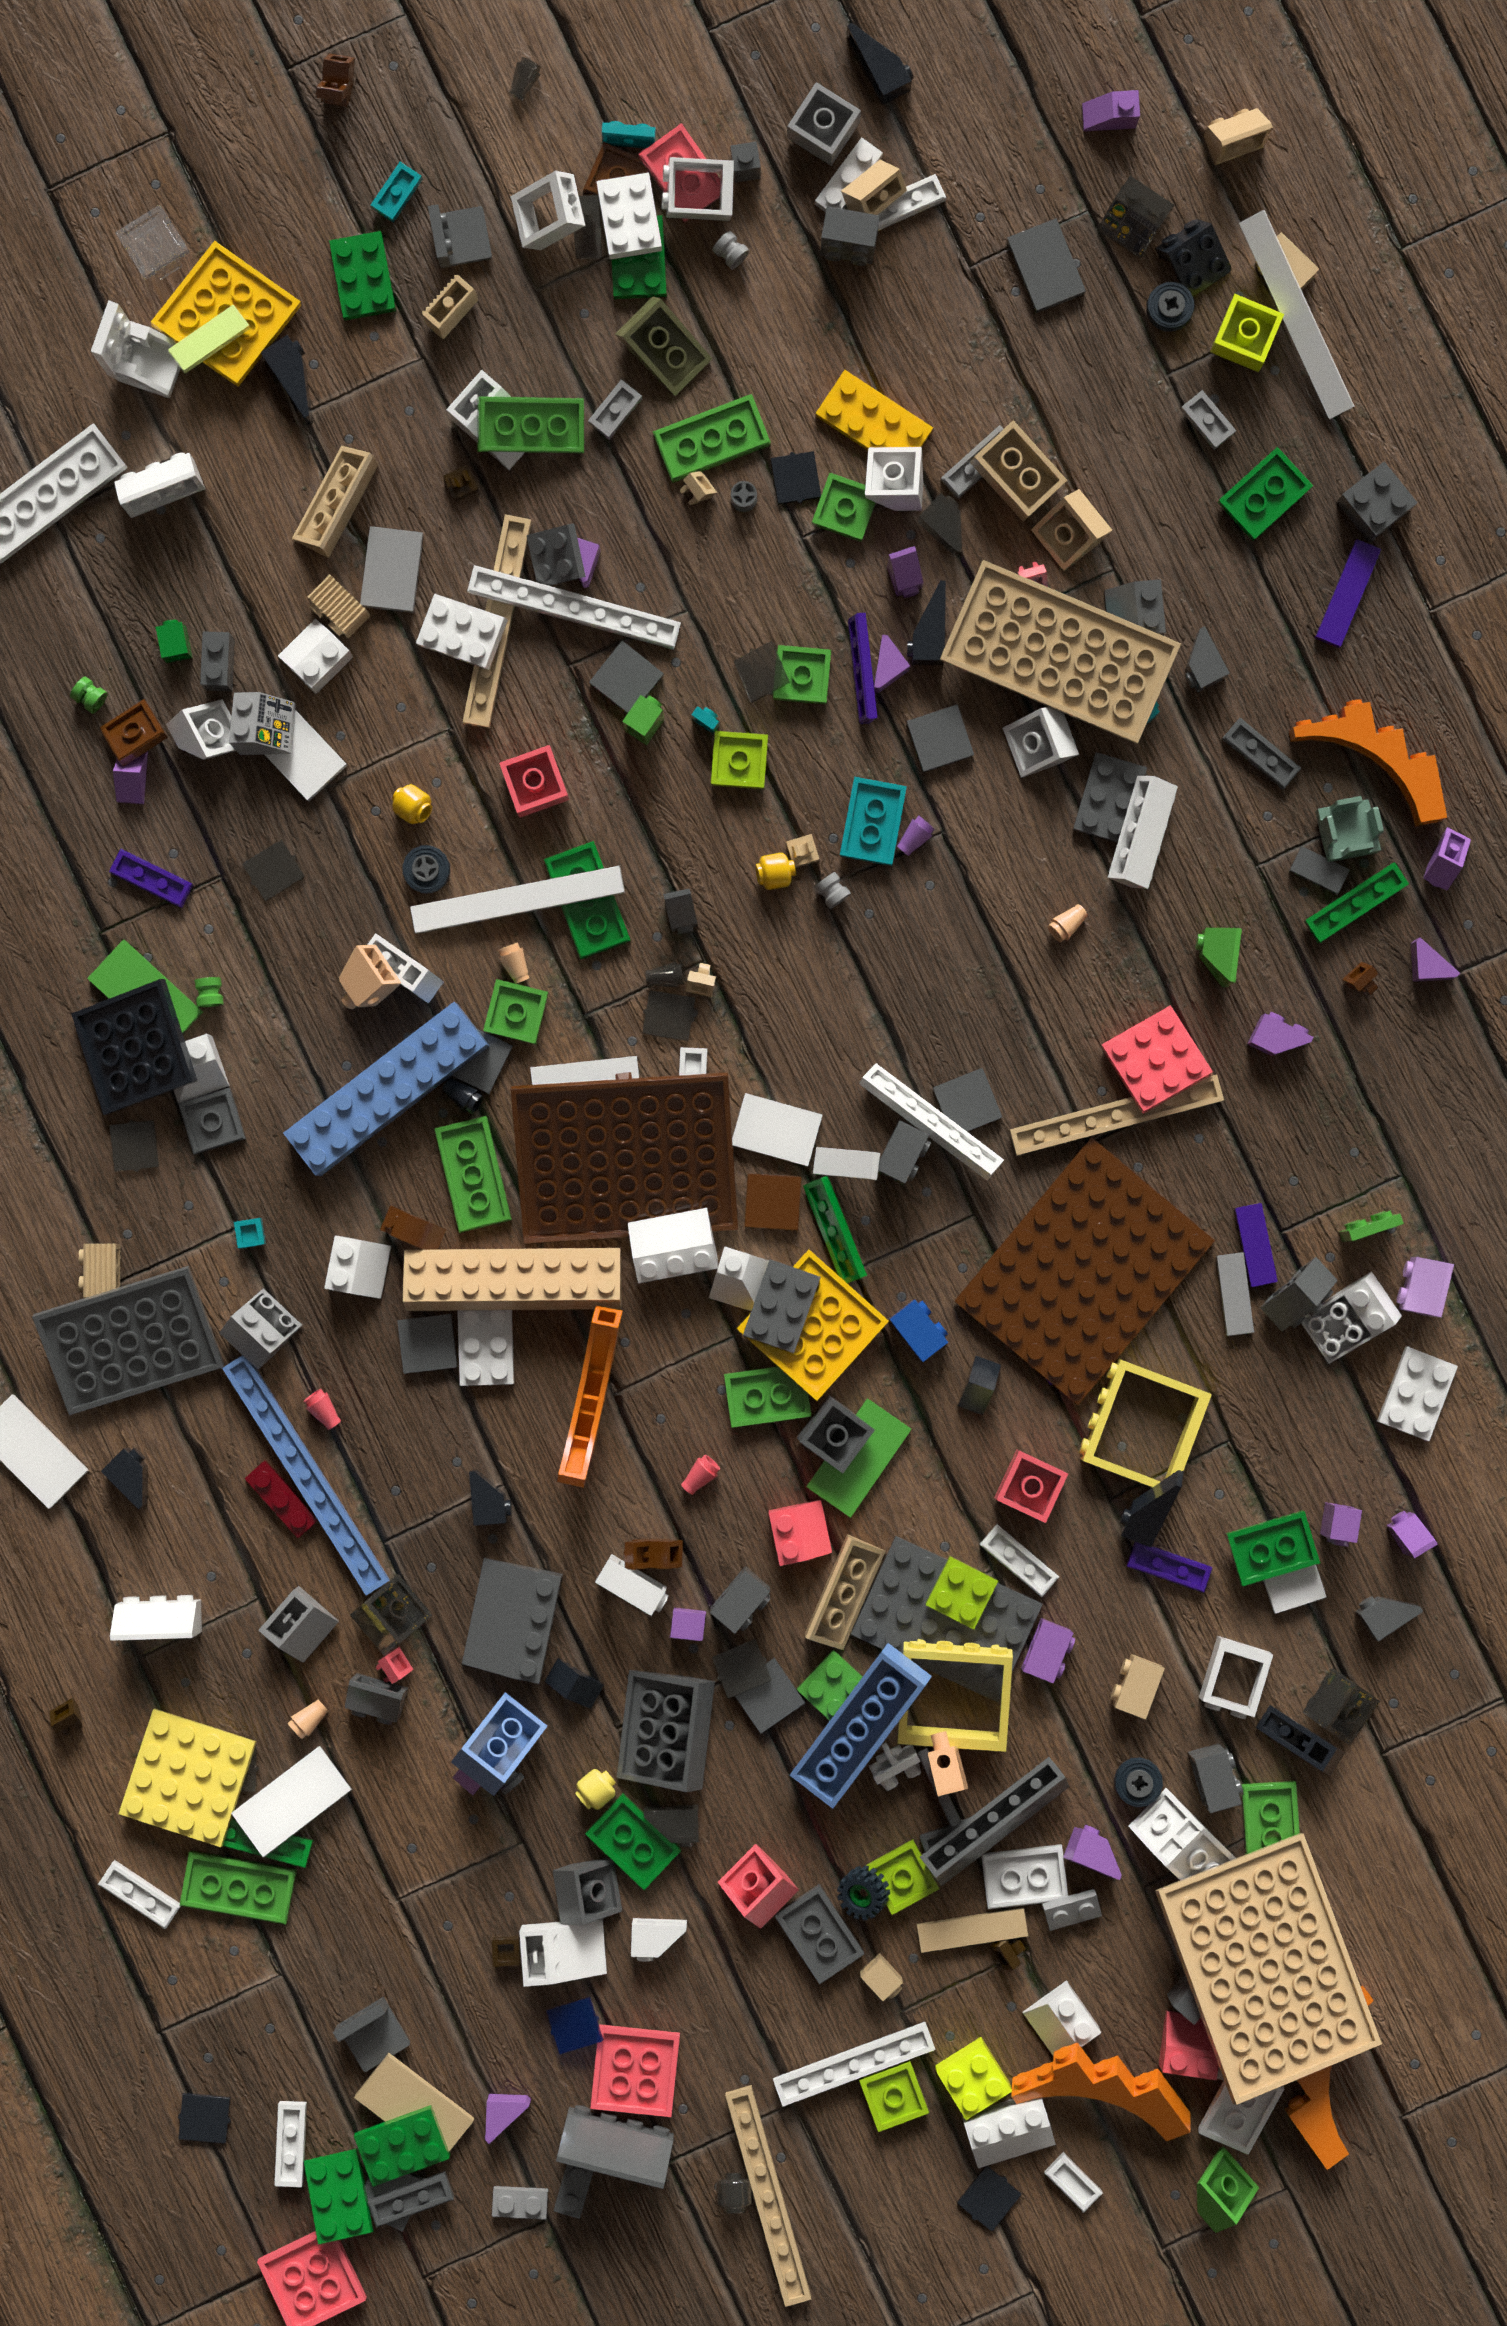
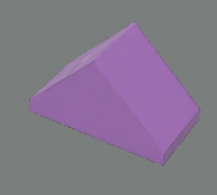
[577,538,601,589]
[874,635,910,693]
[113,751,148,804]
[1411,937,1460,982]
[485,2094,531,2143]

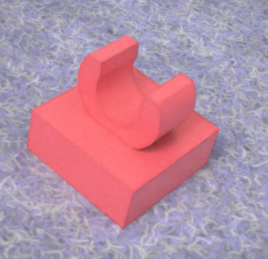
[1018,562,1048,587]
[376,1647,414,1684]

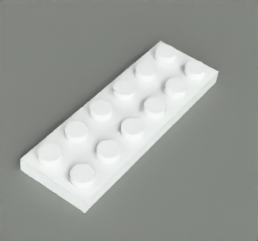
[0,423,128,564]

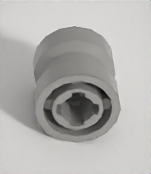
[713,231,750,270]
[814,872,851,909]

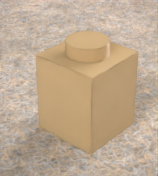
[860,1953,903,2001]

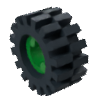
[837,1865,890,1920]

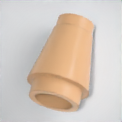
[1048,904,1088,942]
[498,942,529,984]
[288,1700,329,1739]

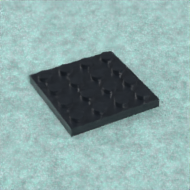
[71,979,198,1115]

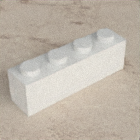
[1108,776,1178,889]

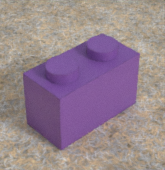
[1320,1502,1362,1547]
[1021,1618,1075,1684]

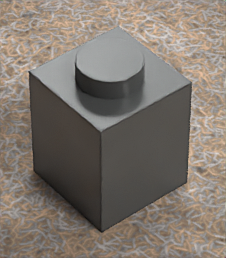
[730,141,761,183]

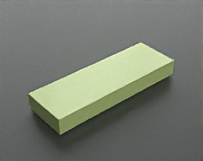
[168,305,250,374]

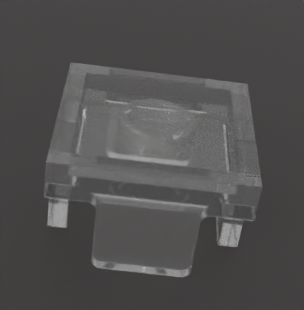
[115,205,190,280]

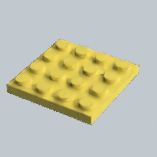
[119,1709,257,1847]

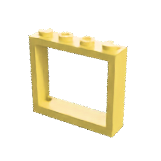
[1079,1359,1212,1487]
[898,1639,1013,1752]

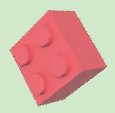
[499,745,570,818]
[994,1449,1068,1523]

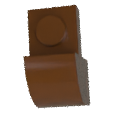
[316,54,355,107]
[380,1205,446,1250]
[623,1539,683,1570]

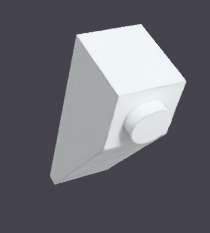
[368,933,444,1003]

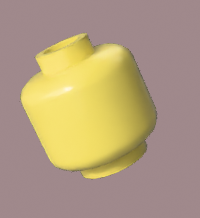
[575,1769,616,1810]

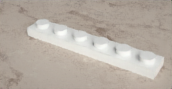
[859,1064,1004,1180]
[773,2022,935,2106]

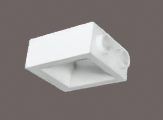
[662,157,734,221]
[511,171,585,250]
[595,1554,668,1616]
[1199,1636,1273,1719]

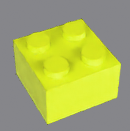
[1210,294,1284,372]
[935,2037,1012,2120]

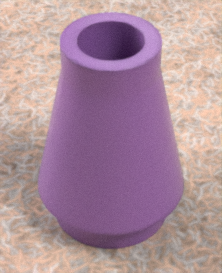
[897,816,935,856]

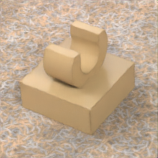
[680,471,717,505]
[786,834,819,868]
[686,963,716,997]

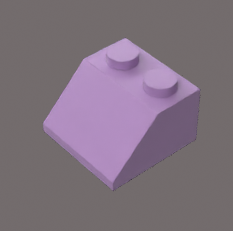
[1397,1257,1454,1317]

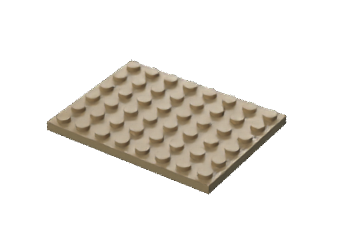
[1155,1833,1382,2105]

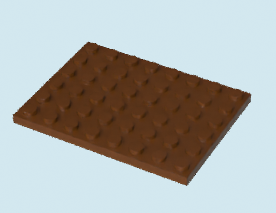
[510,1072,738,1243]
[954,1137,1215,1405]

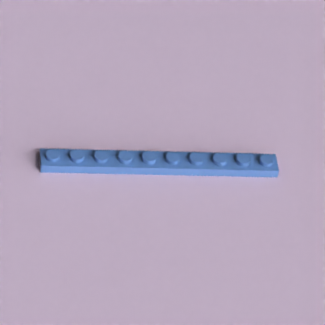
[222,1355,390,1595]

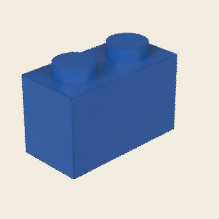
[889,1299,948,1362]

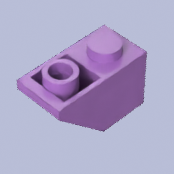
[1247,1012,1314,1056]

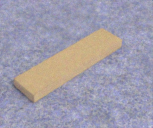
[917,1907,1028,1953]

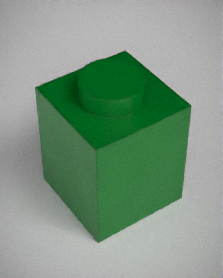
[156,619,192,663]

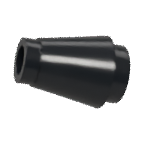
[442,1078,484,1114]

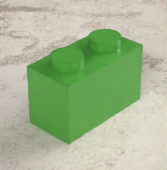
[622,695,665,746]

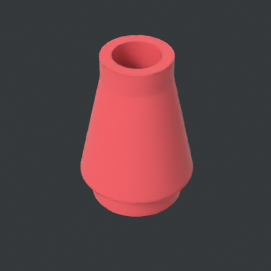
[303,1389,341,1430]
[681,1455,720,1495]

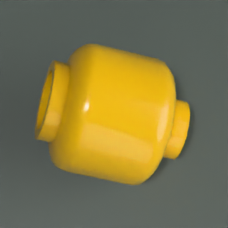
[392,784,433,824]
[755,853,796,890]

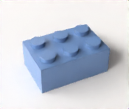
[451,1693,547,1796]

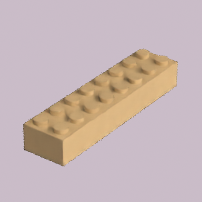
[403,1248,622,1311]

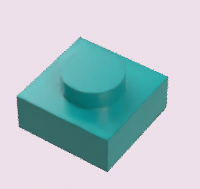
[691,706,720,735]
[234,1218,266,1249]

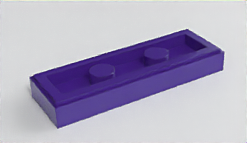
[109,849,194,908]
[1234,1203,1278,1287]
[1126,1541,1212,1593]

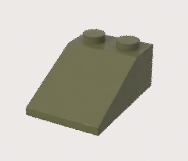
[615,297,713,396]

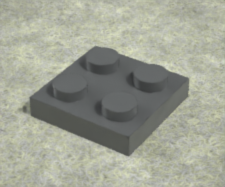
[526,524,586,586]

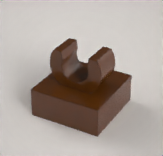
[1342,962,1379,995]

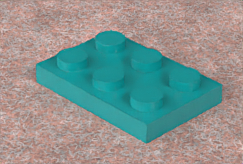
[840,777,907,866]

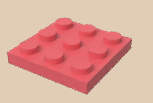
[1101,1005,1213,1114]
[590,2024,680,2117]
[257,2231,367,2326]

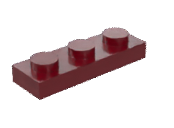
[244,1460,318,1538]

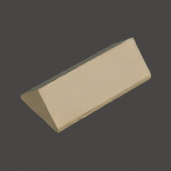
[292,446,378,558]
[805,1534,886,1650]

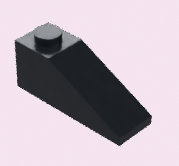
[847,23,914,105]
[261,335,313,425]
[907,580,946,666]
[1119,1470,1184,1548]
[1256,1705,1345,1776]

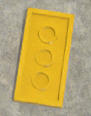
[815,370,933,450]

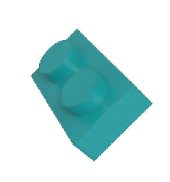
[602,121,656,149]
[371,162,423,223]

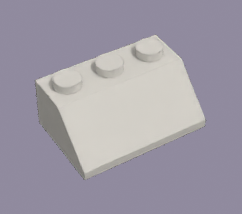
[115,453,205,518]
[628,1208,718,1283]
[110,1595,202,1641]
[962,2098,1056,2168]

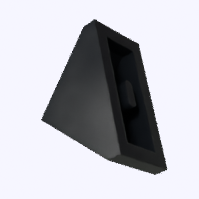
[957,1355,1001,1415]
[544,1658,604,1709]

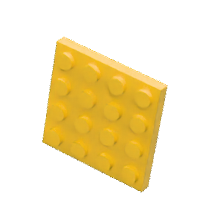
[151,241,302,387]
[737,1250,889,1401]

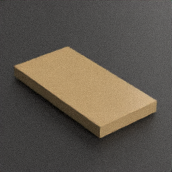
[354,2053,474,2163]

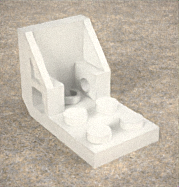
[91,300,180,398]
[1129,1788,1236,1880]

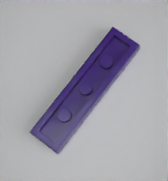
[1315,539,1381,648]
[848,613,877,724]

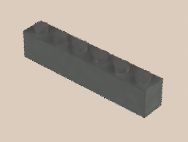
[920,1757,1070,1886]

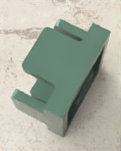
[1315,796,1384,862]

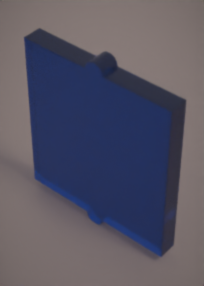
[546,1997,604,2054]

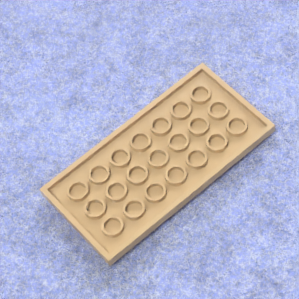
[940,560,1181,744]

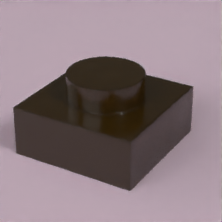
[492,1936,521,1967]

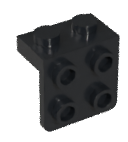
[1155,219,1231,297]

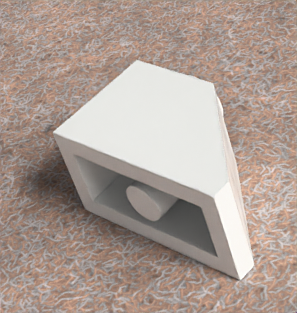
[631,1918,687,1961]

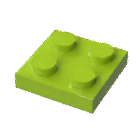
[711,731,768,789]
[925,1556,998,1629]
[866,1839,939,1915]
[859,2059,929,2132]

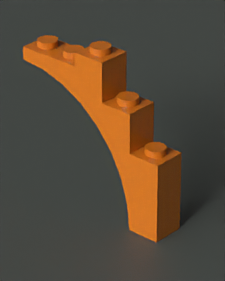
[1289,699,1447,826]
[557,1305,622,1488]
[1285,1986,1374,2170]
[1011,2042,1191,2141]

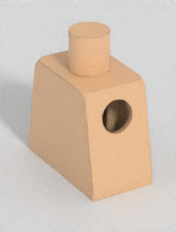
[339,945,401,1009]
[928,1731,968,1796]

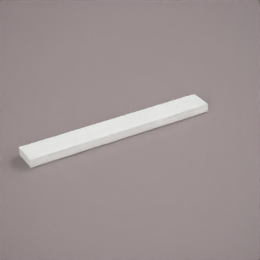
[1239,210,1355,419]
[467,565,681,650]
[410,866,625,933]

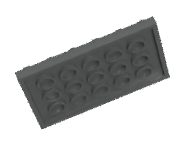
[32,1266,224,1415]
[851,1535,1043,1702]

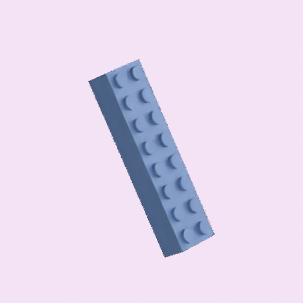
[283,1002,489,1176]

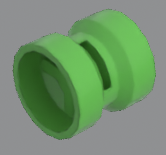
[70,676,108,714]
[194,977,224,1007]

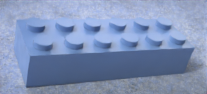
[790,1643,932,1809]

